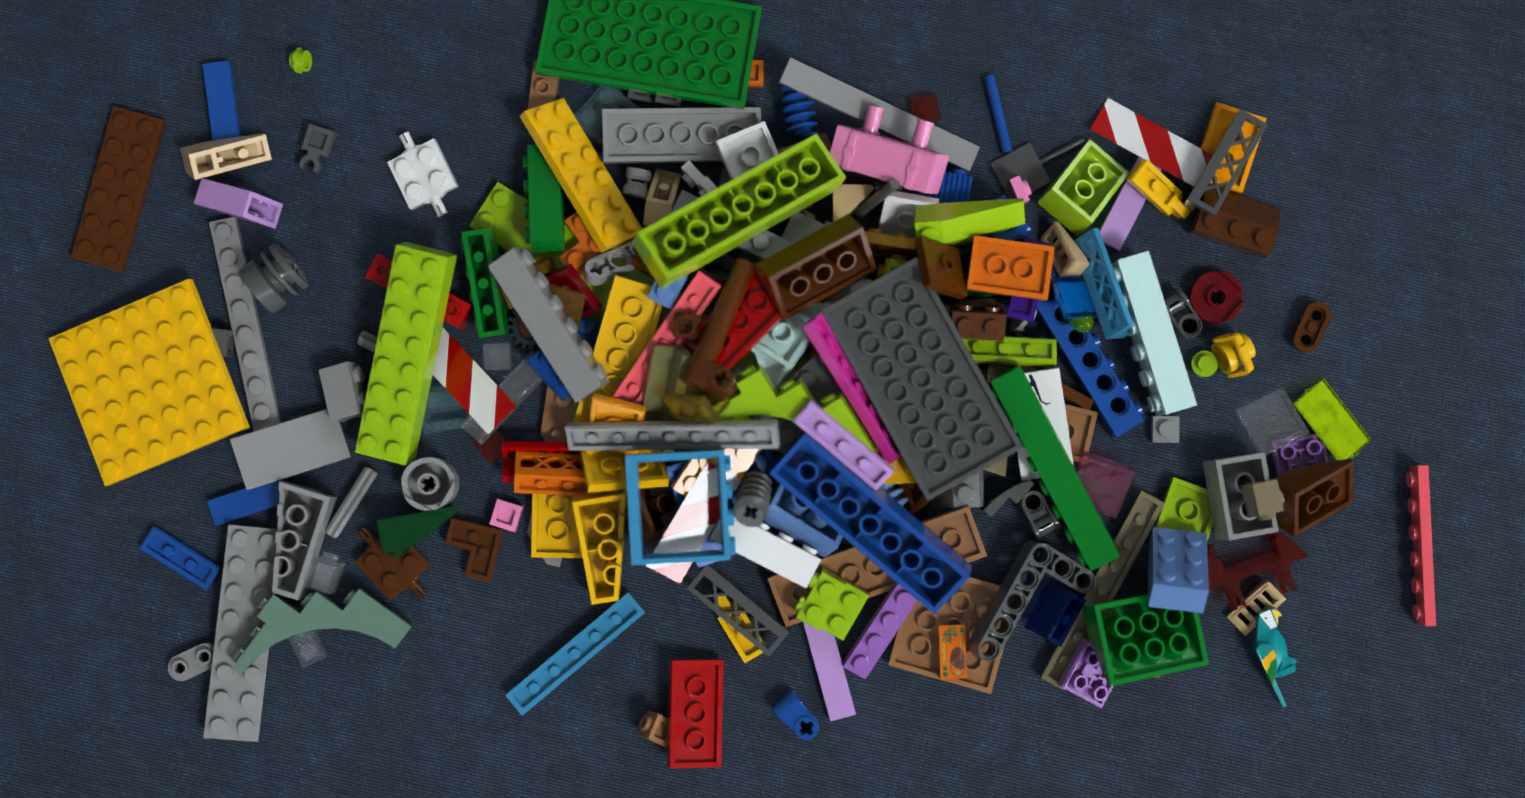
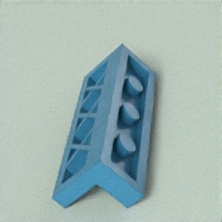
[1074,228,1134,339]

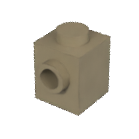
[1241,479,1284,521]

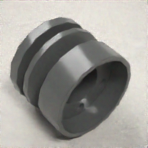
[238,242,310,314]

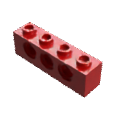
[365,254,474,330]

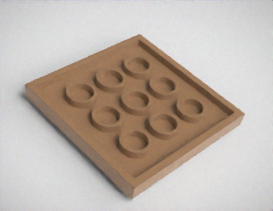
[888,577,1014,694]

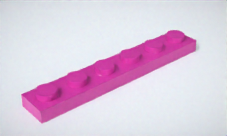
[803,313,901,464]

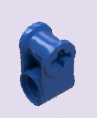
[771,690,819,740]

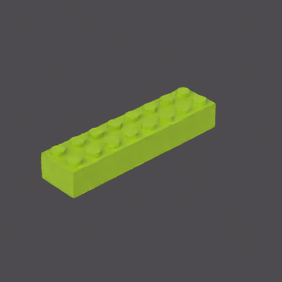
[632,133,846,289]
[355,242,457,466]

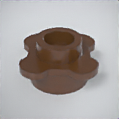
[672,311,701,340]

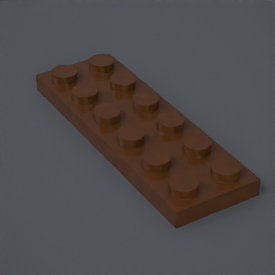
[71,106,167,273]

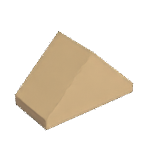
[832,184,874,223]

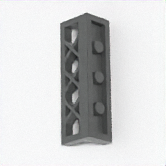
[1184,109,1268,217]
[687,563,790,657]

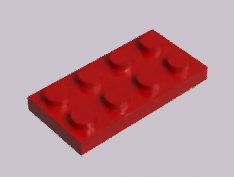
[683,269,782,371]
[667,659,724,769]

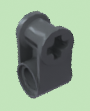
[1164,288,1202,340]
[1018,489,1062,542]

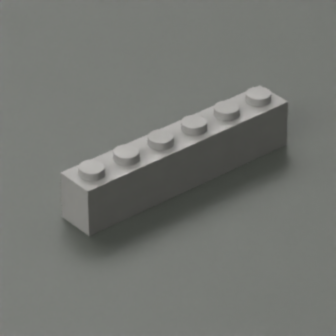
[488,247,609,403]

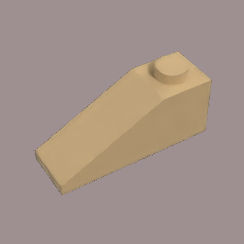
[180,133,272,180]

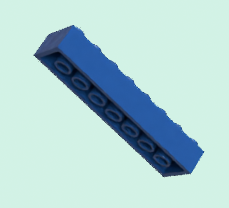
[769,431,972,614]

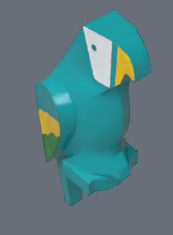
[1252,607,1297,707]

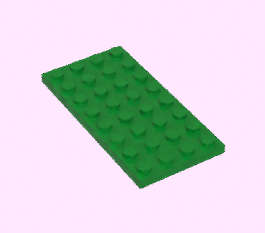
[535,0,762,110]

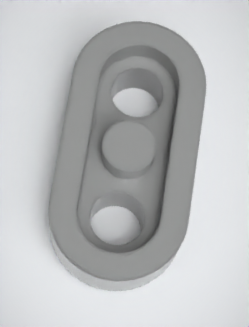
[168,642,214,681]

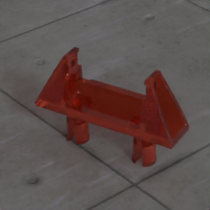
[1207,529,1308,612]

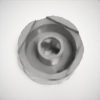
[401,457,459,511]

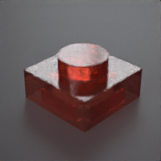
[909,94,941,123]
[473,427,507,464]

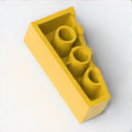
[572,490,627,605]

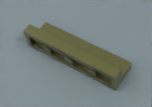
[641,344,692,452]

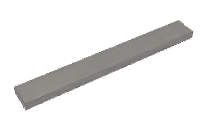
[778,57,980,172]
[565,420,780,451]

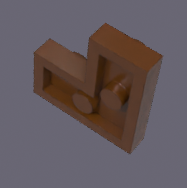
[445,518,504,582]

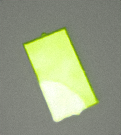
[1293,378,1372,461]

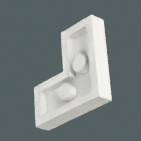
[681,160,717,198]

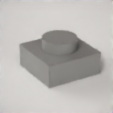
[1151,416,1179,443]

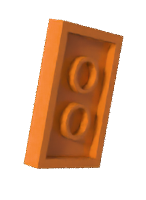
[966,236,1055,301]

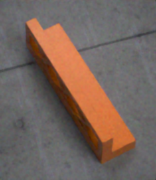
[514,451,588,496]

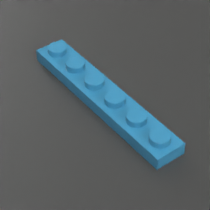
[505,592,645,716]

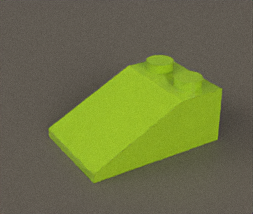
[1037,139,1129,237]

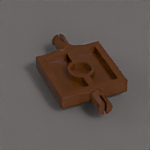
[355,527,431,601]

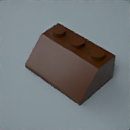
[1188,184,1280,259]

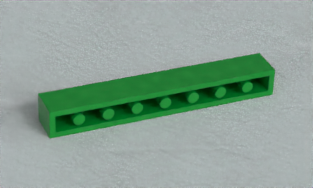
[989,364,1120,571]

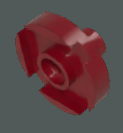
[1188,271,1243,324]

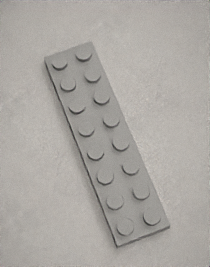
[203,524,277,742]

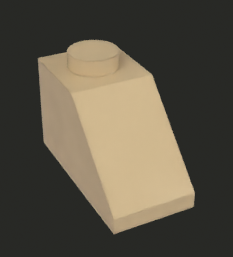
[643,169,682,226]

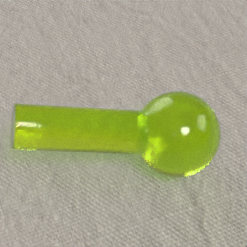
[1072,312,1094,333]

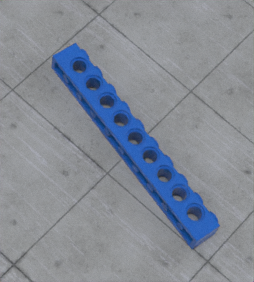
[988,194,1144,438]

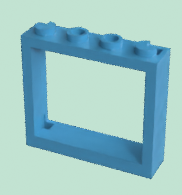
[625,449,736,565]

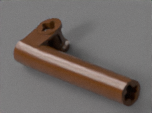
[681,258,756,398]

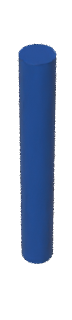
[984,75,1013,154]

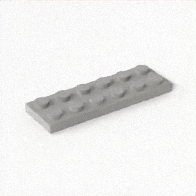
[602,107,761,164]

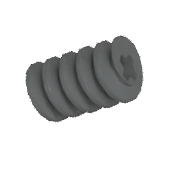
[734,471,773,527]

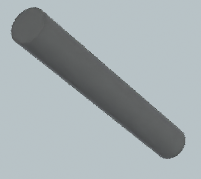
[854,179,900,218]

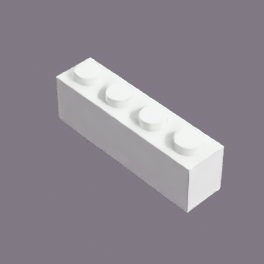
[710,507,821,588]

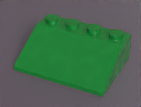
[1082,592,1209,686]

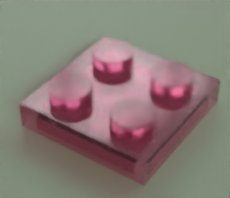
[1077,451,1135,518]

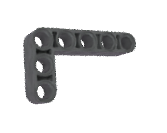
[969,541,1096,662]

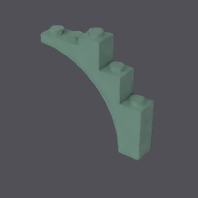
[232,588,412,673]

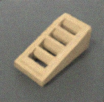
[1040,221,1090,280]
[1226,579,1286,636]

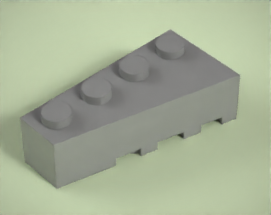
[272,481,337,600]

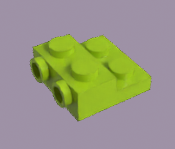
[794,567,870,640]

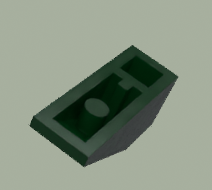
[376,506,458,559]

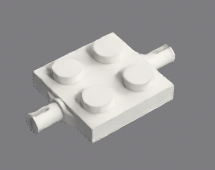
[387,132,459,217]

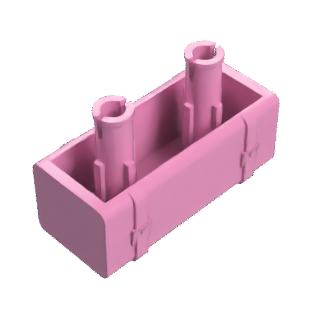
[830,104,949,194]

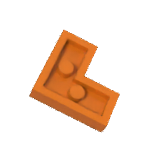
[558,212,617,276]

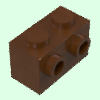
[948,303,1006,341]

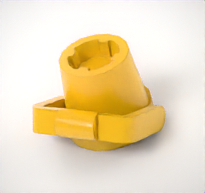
[1211,333,1256,378]

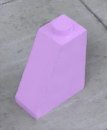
[194,178,283,229]

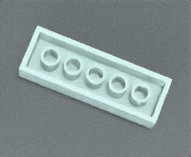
[1112,251,1197,416]

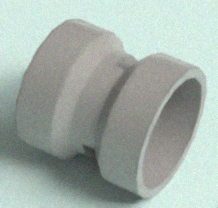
[622,167,652,199]

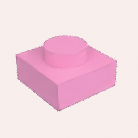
[1008,175,1032,204]
[490,499,524,532]

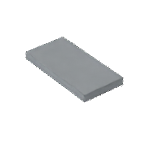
[230,409,351,490]

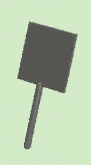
[990,138,1085,199]

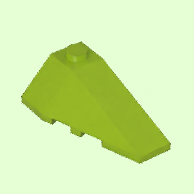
[915,198,1025,247]

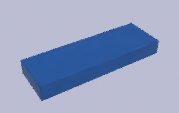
[203,60,241,140]
[207,478,286,526]
[139,526,223,591]

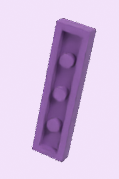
[842,582,918,679]

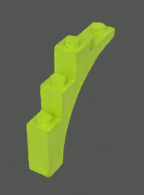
[696,365,875,452]

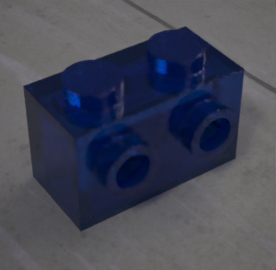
[1024,580,1086,647]

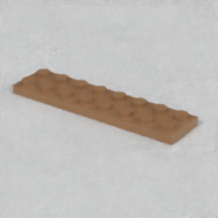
[767,506,987,627]

